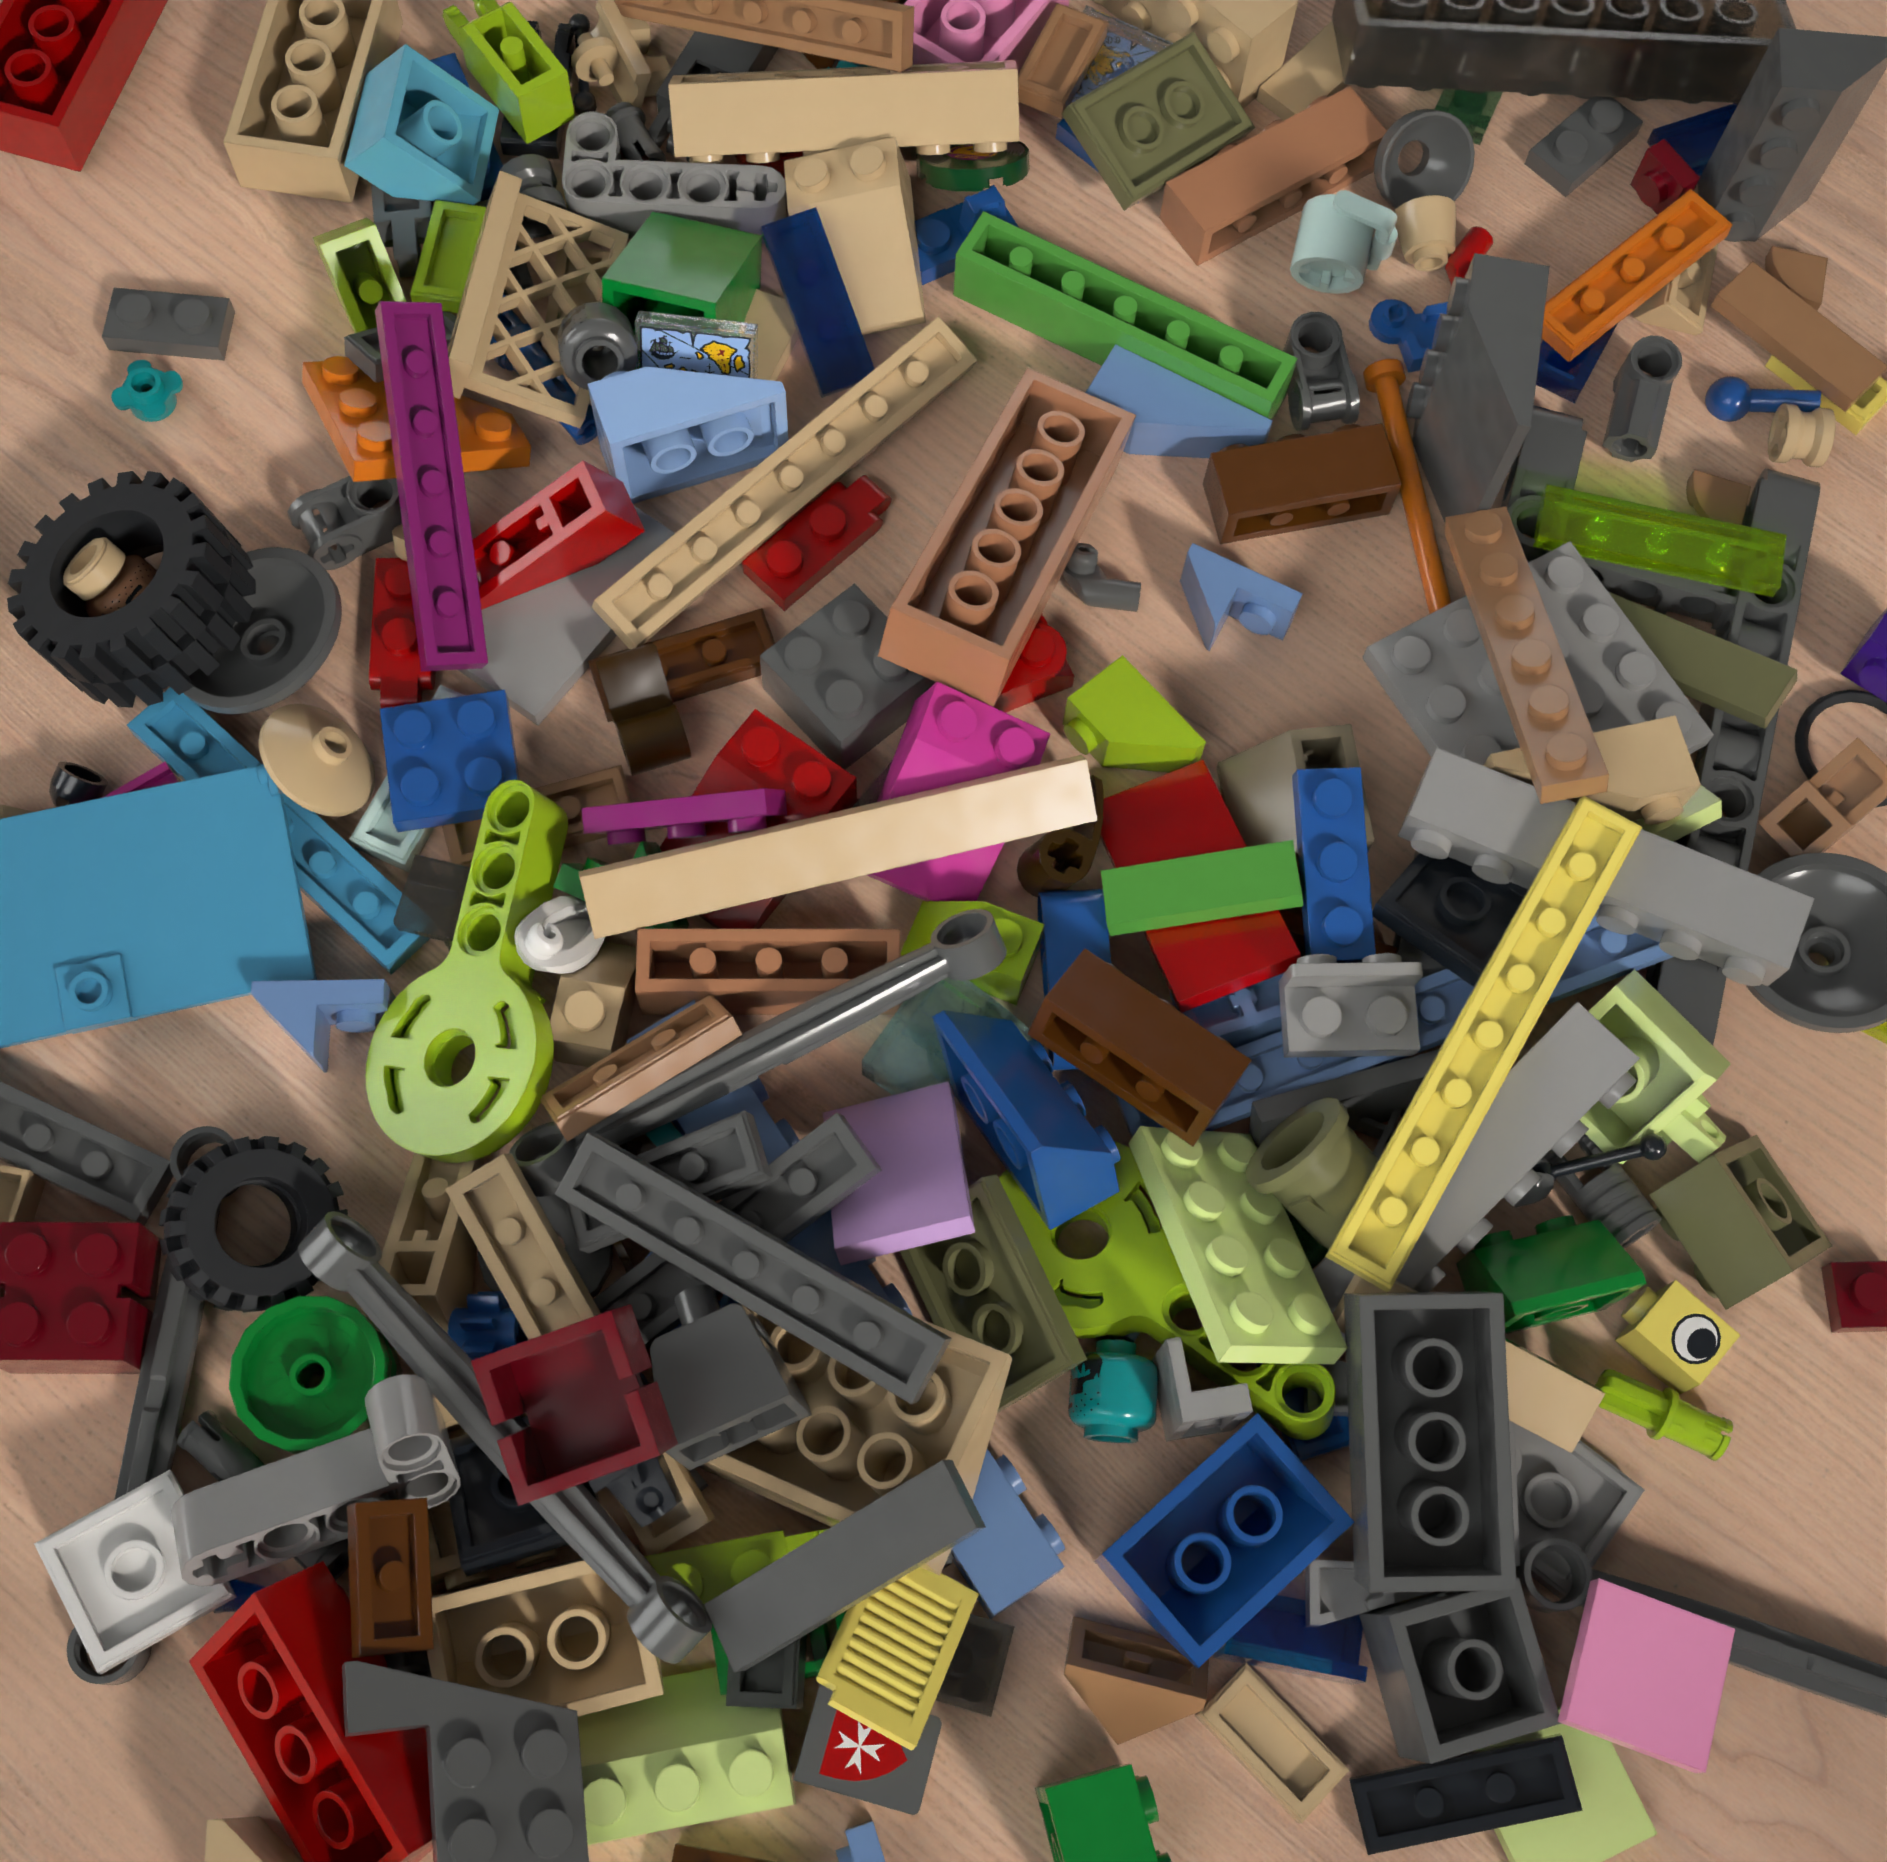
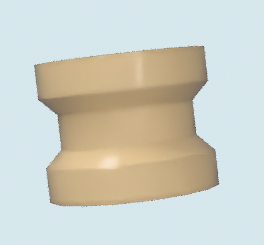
[1768,403,1836,468]

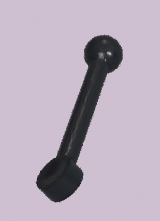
[569,13,597,115]

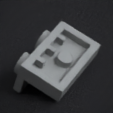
[1278,953,1423,1058]

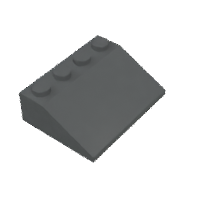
[1406,253,1550,523]

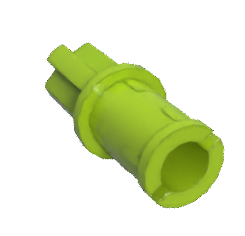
[1595,1369,1733,1461]

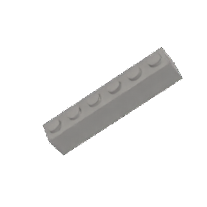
[1398,747,1815,987]
[1313,1002,1640,1342]

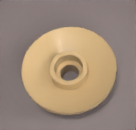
[259,704,375,817]

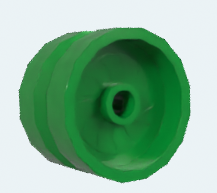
[229,1296,403,1454]

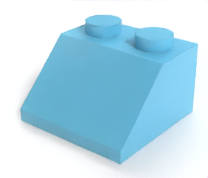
[344,44,499,205]

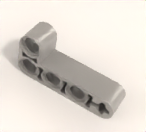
[562,111,788,244]
[171,1375,460,1586]

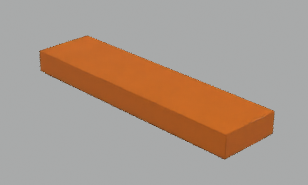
[1541,189,1733,362]

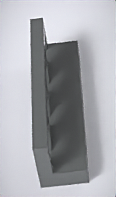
[1248,1049,1440,1159]

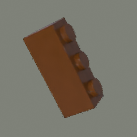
[1203,423,1402,544]
[1028,948,1252,1147]

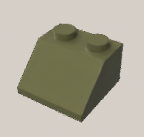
[1649,1135,1832,1310]

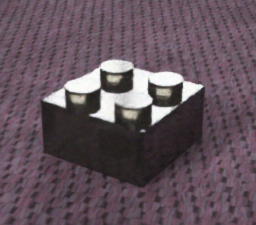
[935,1614,1015,1718]

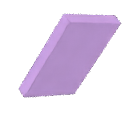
[823,1081,975,1265]

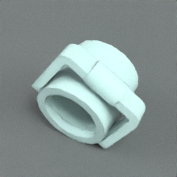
[1290,190,1398,294]

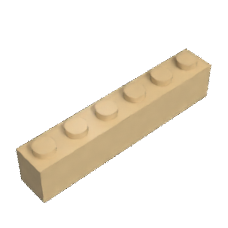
[668,60,1020,164]

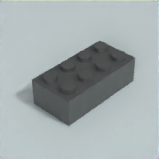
[1344,1291,1517,1593]

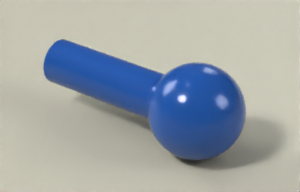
[1705,376,1821,422]

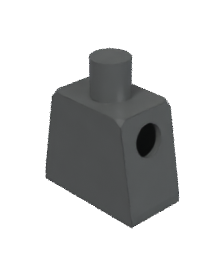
[650,1284,812,1470]

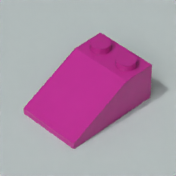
[867,682,1051,901]

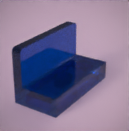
[1213,1595,1368,1685]

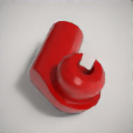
[1445,226,1493,286]

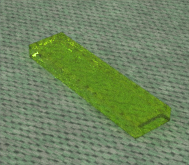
[1533,484,1787,597]

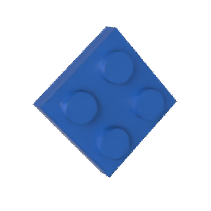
[380,689,520,833]

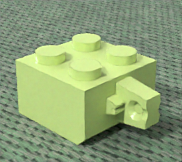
[1580,969,1731,1165]

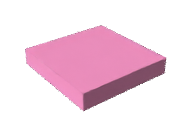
[1558,1578,1735,1773]

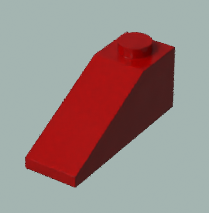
[472,460,645,610]

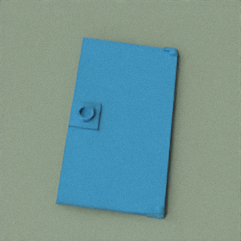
[0,764,317,1049]

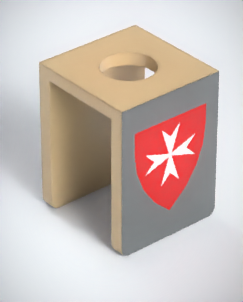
[793,1684,942,1815]

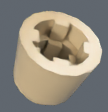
[1394,195,1456,271]

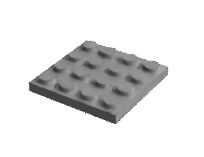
[1363,541,1714,765]

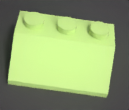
[578,1667,796,1845]

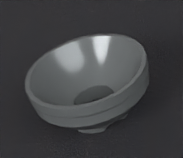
[1374,109,1475,209]

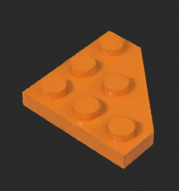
[302,356,531,482]

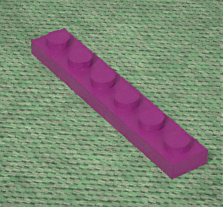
[375,301,488,671]

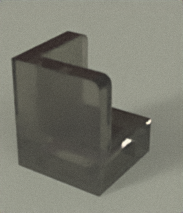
[393,855,470,951]

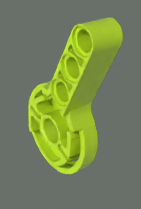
[365,780,568,1163]
[999,1141,1335,1440]

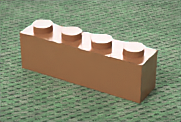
[1159,86,1387,266]
[635,929,901,1015]

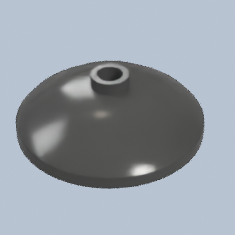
[184,547,342,714]
[1746,853,1887,1033]

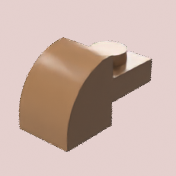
[1758,737,1887,857]

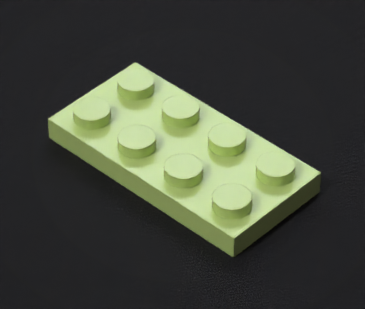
[1128,1126,1348,1365]

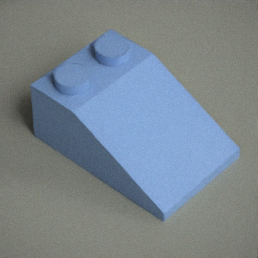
[587,366,789,504]

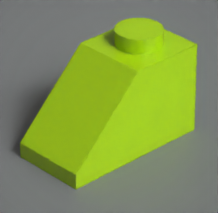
[313,217,407,333]
[1062,655,1206,773]
[901,901,1045,1006]

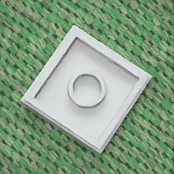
[34,1470,236,1674]

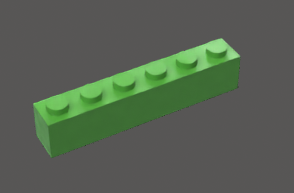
[953,211,1298,420]

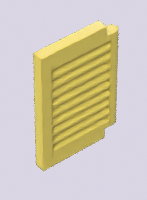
[816,1567,979,1751]

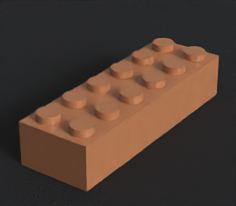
[878,367,1136,707]

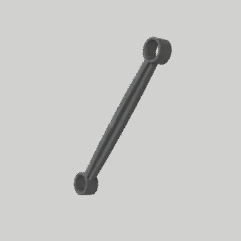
[509,909,1007,1197]
[67,1126,239,1685]
[298,1211,712,1664]
[1516,1538,1887,1718]

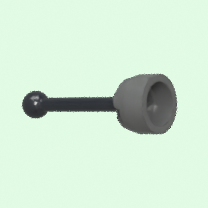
[1514,1134,1667,1208]

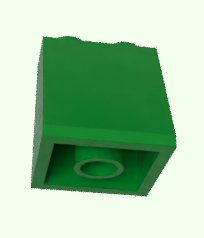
[602,211,762,370]

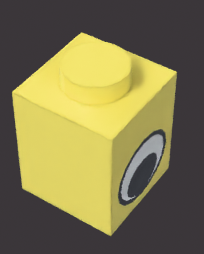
[1615,1280,1740,1395]

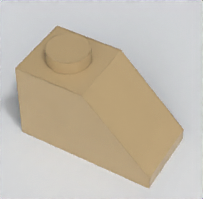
[550,941,637,1067]

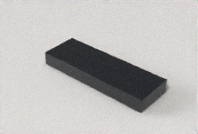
[1349,1733,1583,1855]

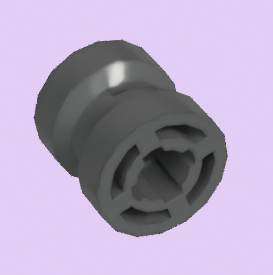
[498,154,568,238]

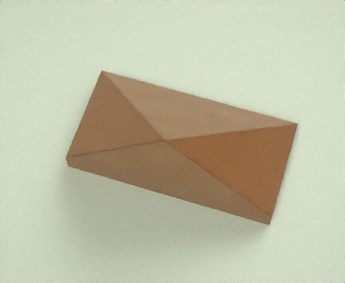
[1064,1616,1209,1745]

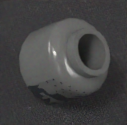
[557,302,638,390]

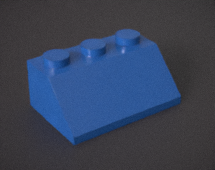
[932,1010,1121,1230]
[1094,1413,1354,1668]

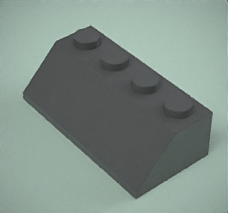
[1698,28,1887,242]

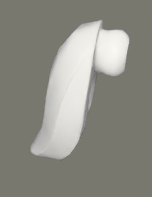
[514,896,605,974]

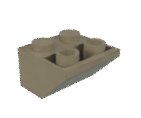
[1217,724,1375,873]

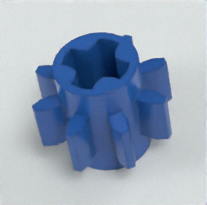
[448,1291,528,1360]

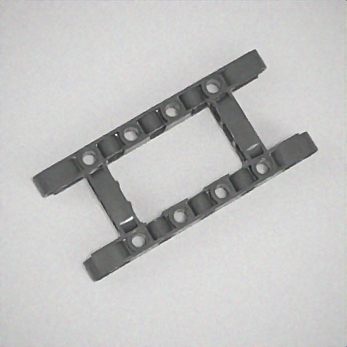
[1392,405,1820,1045]

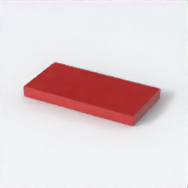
[1100,760,1301,1013]

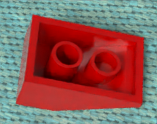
[660,709,857,929]

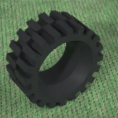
[7,471,256,708]

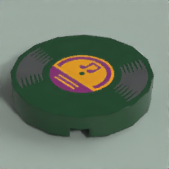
[916,142,1030,192]

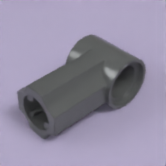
[1602,335,1682,462]

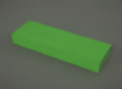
[1101,840,1304,936]

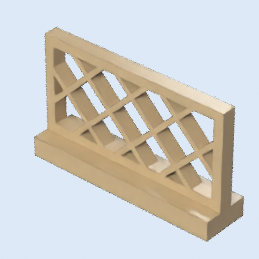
[448,171,629,428]

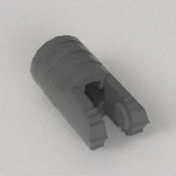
[1543,1134,1662,1249]

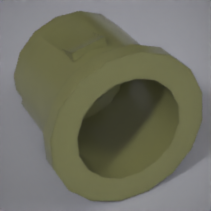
[1245,1097,1379,1248]

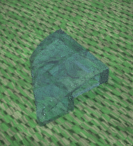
[862,977,1033,1095]

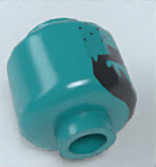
[1068,1340,1158,1443]

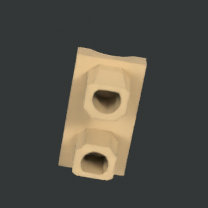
[571,0,671,109]

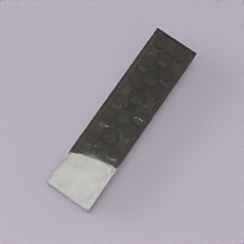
[1332,0,1796,105]

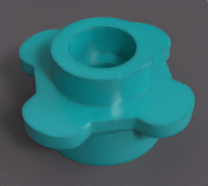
[111,360,183,422]

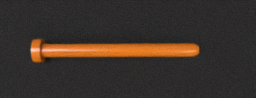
[1363,359,1452,614]

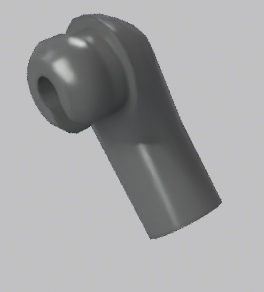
[1063,543,1141,612]

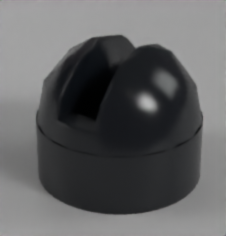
[49,762,108,807]

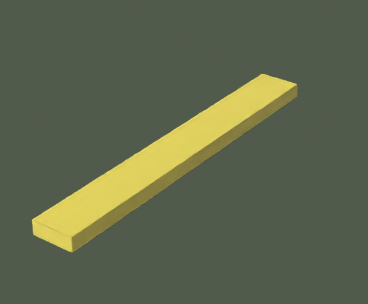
[1325,796,1642,1292]

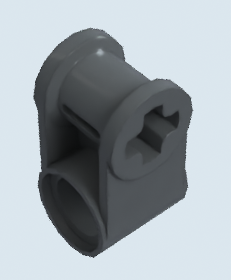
[1283,312,1360,431]
[288,476,402,570]

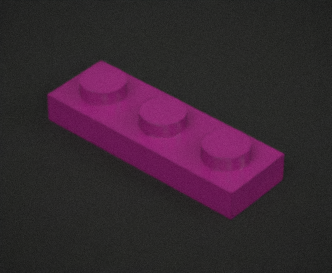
[581,788,787,845]

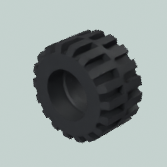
[159,1136,348,1313]

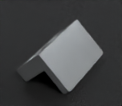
[1151,1337,1253,1442]

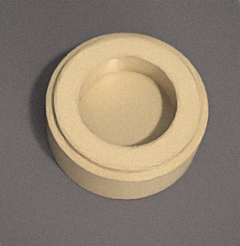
[63,537,125,601]

